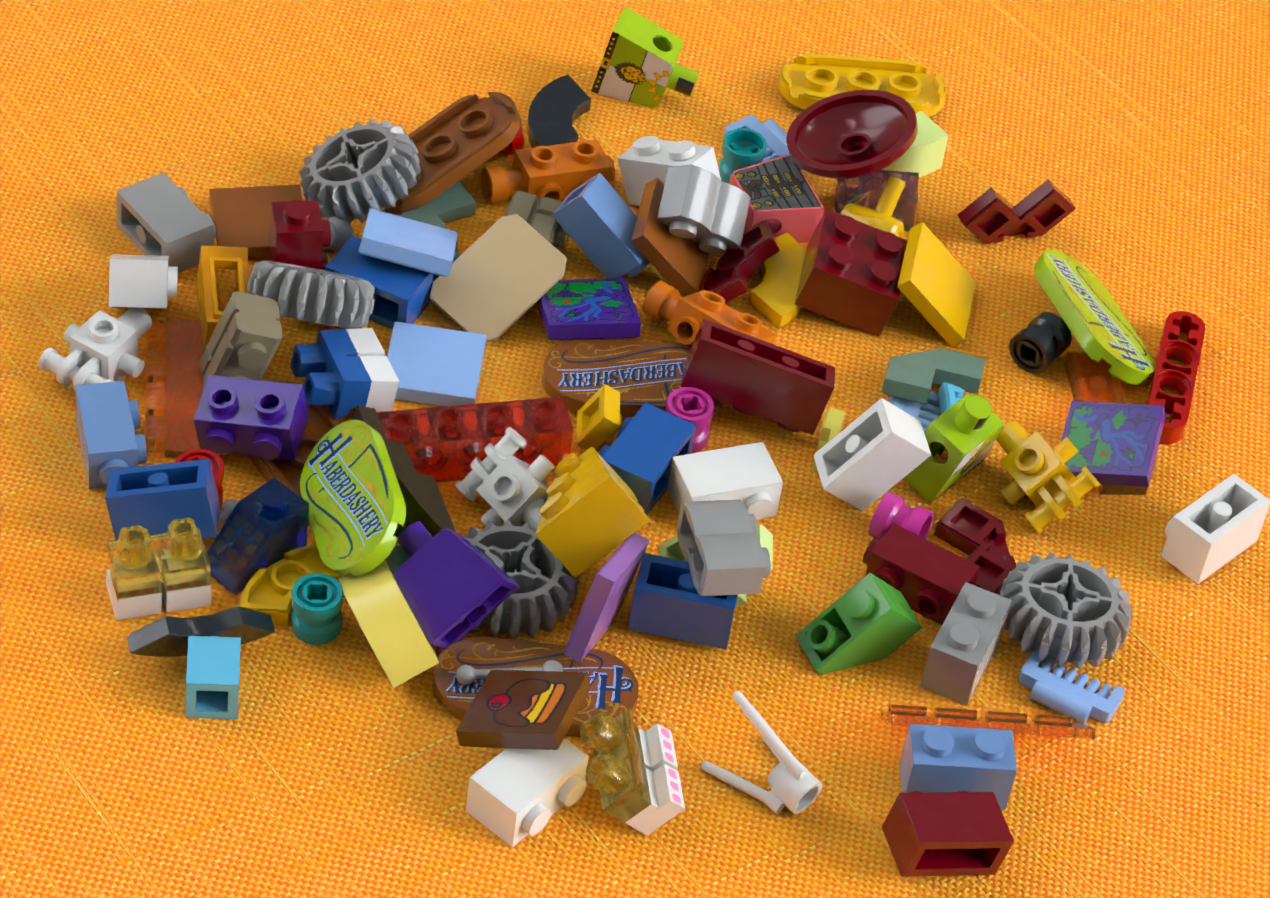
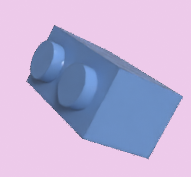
[899,724,1017,810]

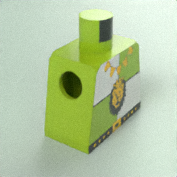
[591,7,699,108]
[904,393,1004,504]

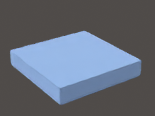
[358,208,458,277]
[387,321,487,411]

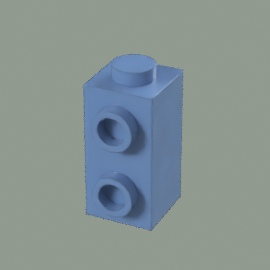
[552,173,650,279]
[75,381,147,489]

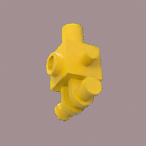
[996,421,1101,534]

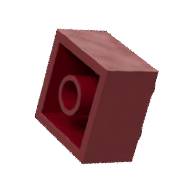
[794,209,908,336]

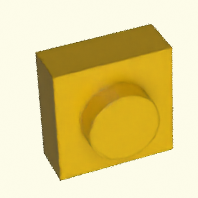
[576,384,622,450]

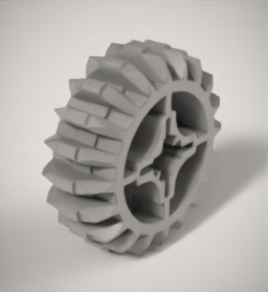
[299,119,421,223]
[247,261,375,329]
[465,519,579,640]
[1000,552,1133,670]

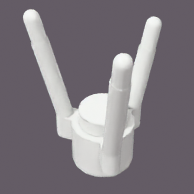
[701,691,822,815]

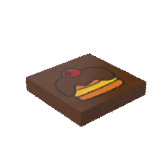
[456,670,591,750]

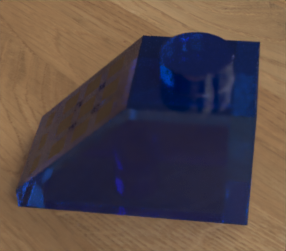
[202,478,309,595]

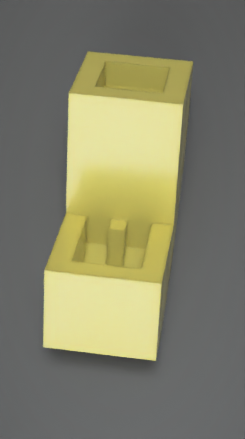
[338,559,439,688]

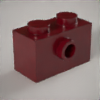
[882,791,1014,877]

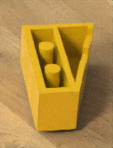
[535,447,651,578]

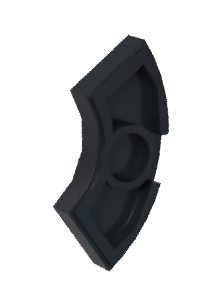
[527,74,591,148]
[127,606,275,657]

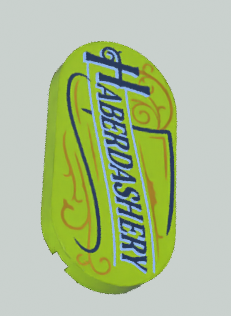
[1034,249,1155,385]
[300,420,406,577]

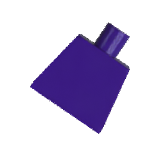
[394,521,520,649]

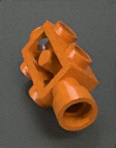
[480,139,615,203]
[643,281,776,345]

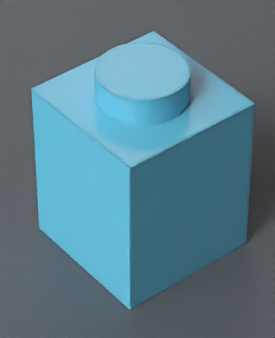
[185,636,241,719]

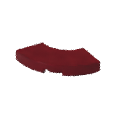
[699,220,780,304]

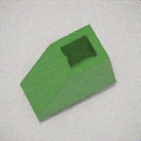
[795,573,922,675]

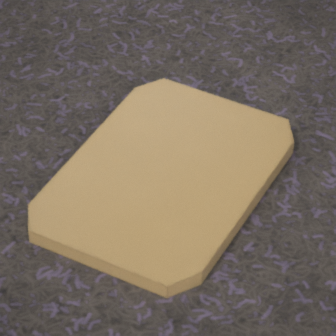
[430,214,567,343]

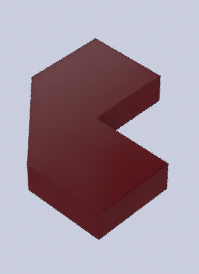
[957,179,1076,244]
[934,498,1016,595]

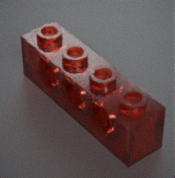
[376,396,574,483]

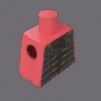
[729,155,824,243]

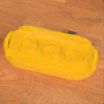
[778,54,947,117]

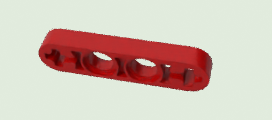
[1147,311,1206,445]

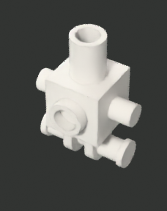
[38,307,152,391]
[455,427,555,531]

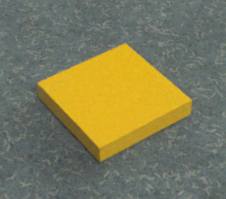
[897,222,976,346]

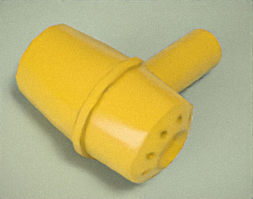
[840,175,906,238]

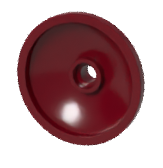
[786,90,918,179]

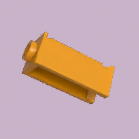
[197,246,249,351]

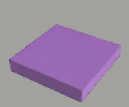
[564,533,650,663]

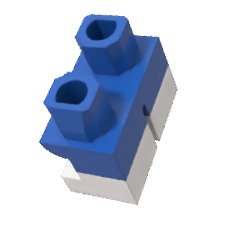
[290,328,399,420]

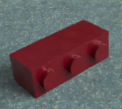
[681,319,835,435]

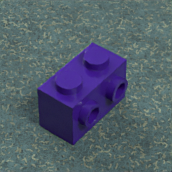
[193,375,309,461]

